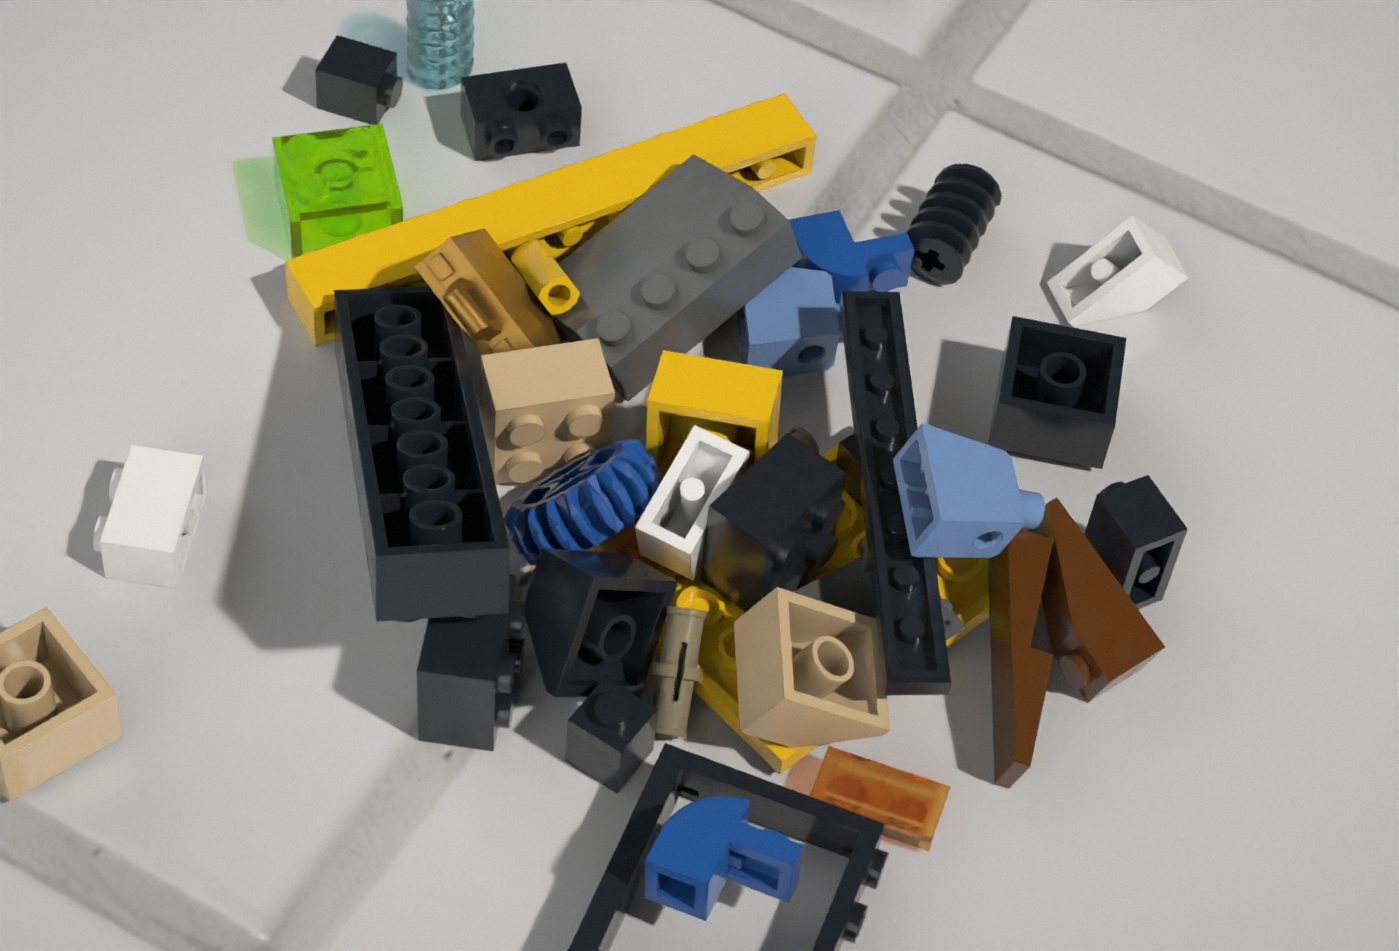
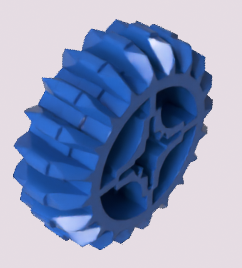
[504,439,663,565]

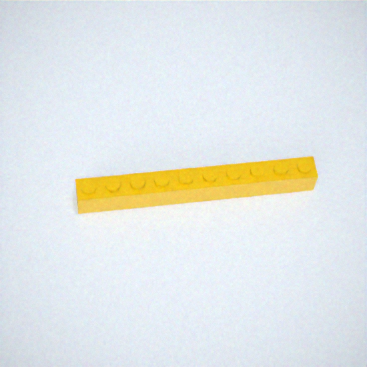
[285,93,817,346]

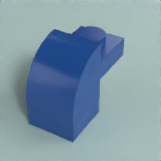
[788,210,914,303]
[644,796,803,921]

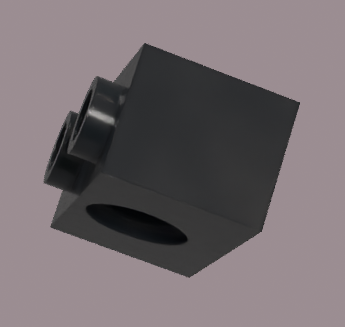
[461,62,582,161]

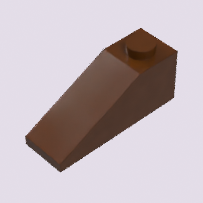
[1028,497,1165,703]

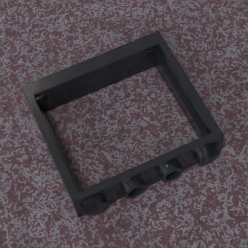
[568,743,889,951]

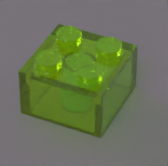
[272,123,403,259]

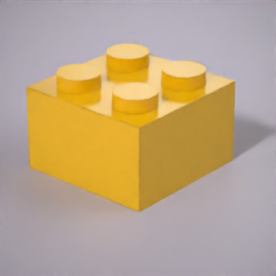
[646,350,783,479]

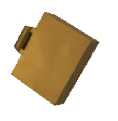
[414,228,568,355]

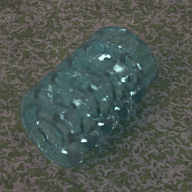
[406,0,475,90]

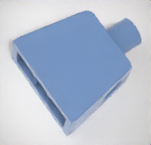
[736,267,843,377]
[893,424,1045,558]

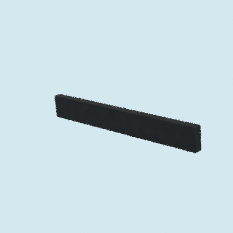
[840,291,951,695]

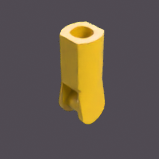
[511,239,580,315]

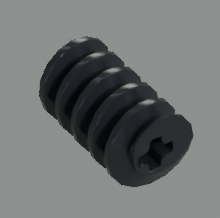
[905,164,1002,285]

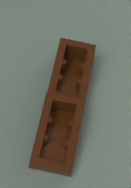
[988,529,1054,789]

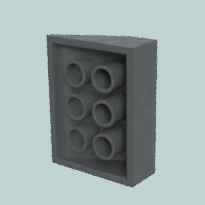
[530,154,802,402]

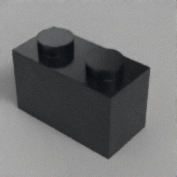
[1084,475,1188,609]

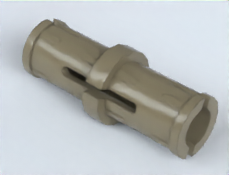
[651,606,707,738]

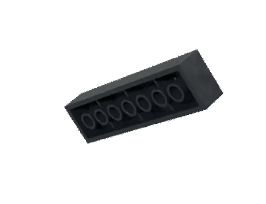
[334,286,510,623]

